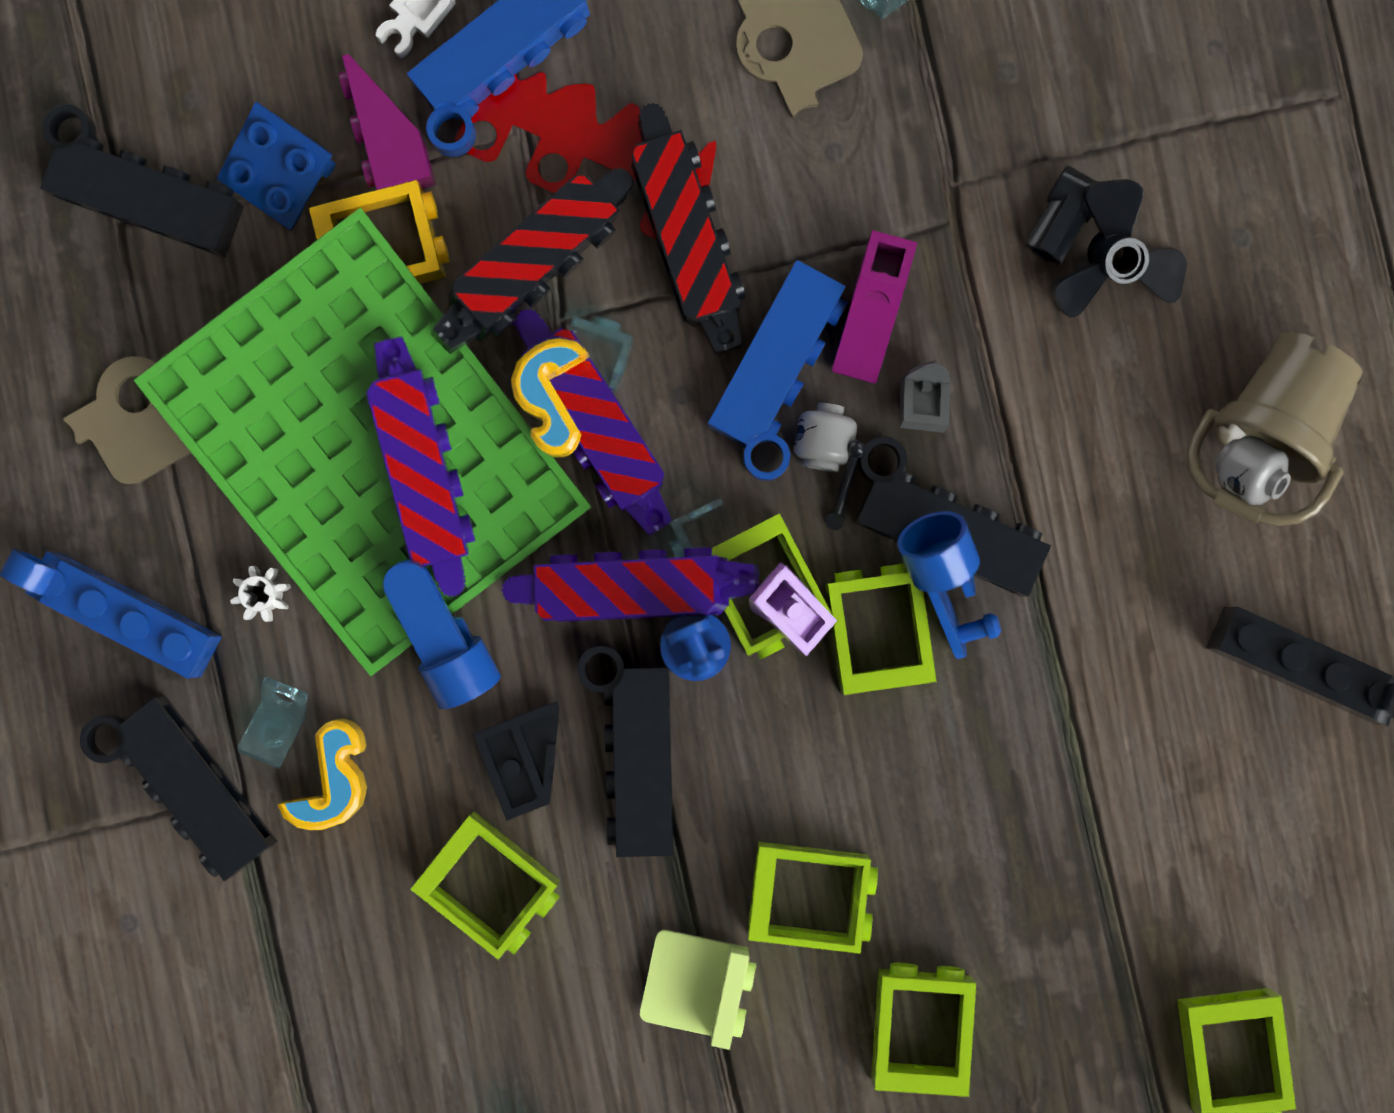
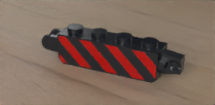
[631,102,745,355]
[431,167,634,354]

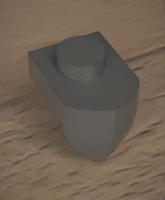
[899,360,951,433]

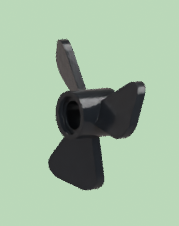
[1052,179,1187,318]

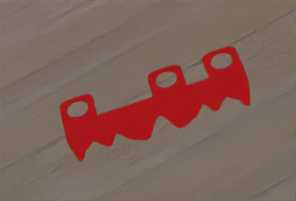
[455,72,716,239]

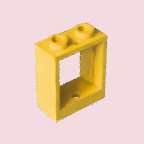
[309,180,450,284]

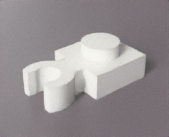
[375,0,456,58]

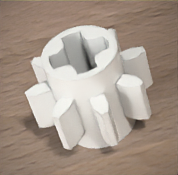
[230,566,291,622]

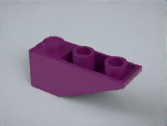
[338,54,436,190]
[831,230,918,384]

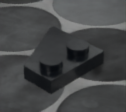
[473,701,560,821]

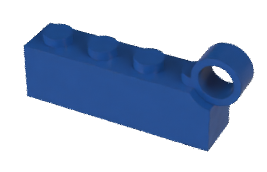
[406,0,590,157]
[708,260,848,481]
[0,548,222,679]

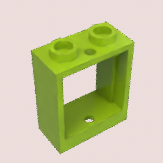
[712,513,831,660]
[825,563,937,695]
[411,811,560,960]
[747,841,878,954]
[871,963,976,1097]
[1177,988,1296,1113]

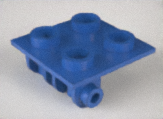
[216,102,336,231]

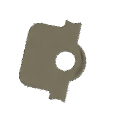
[736,0,863,118]
[63,356,191,485]

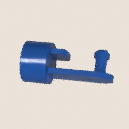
[897,511,1002,659]
[384,560,501,710]
[661,615,731,681]

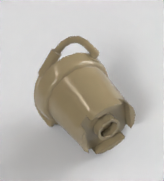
[1187,332,1363,526]

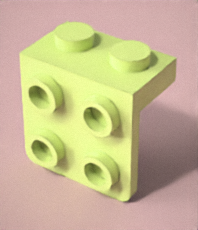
[640,930,756,1050]

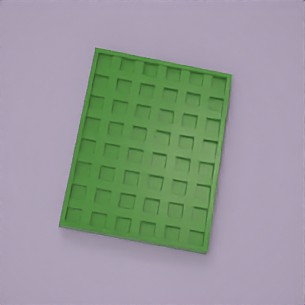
[134,207,591,677]

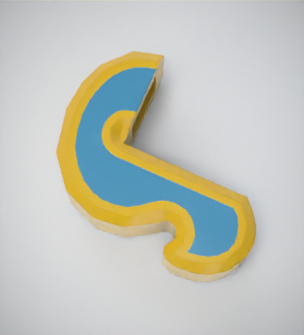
[511,338,590,458]
[277,719,367,830]

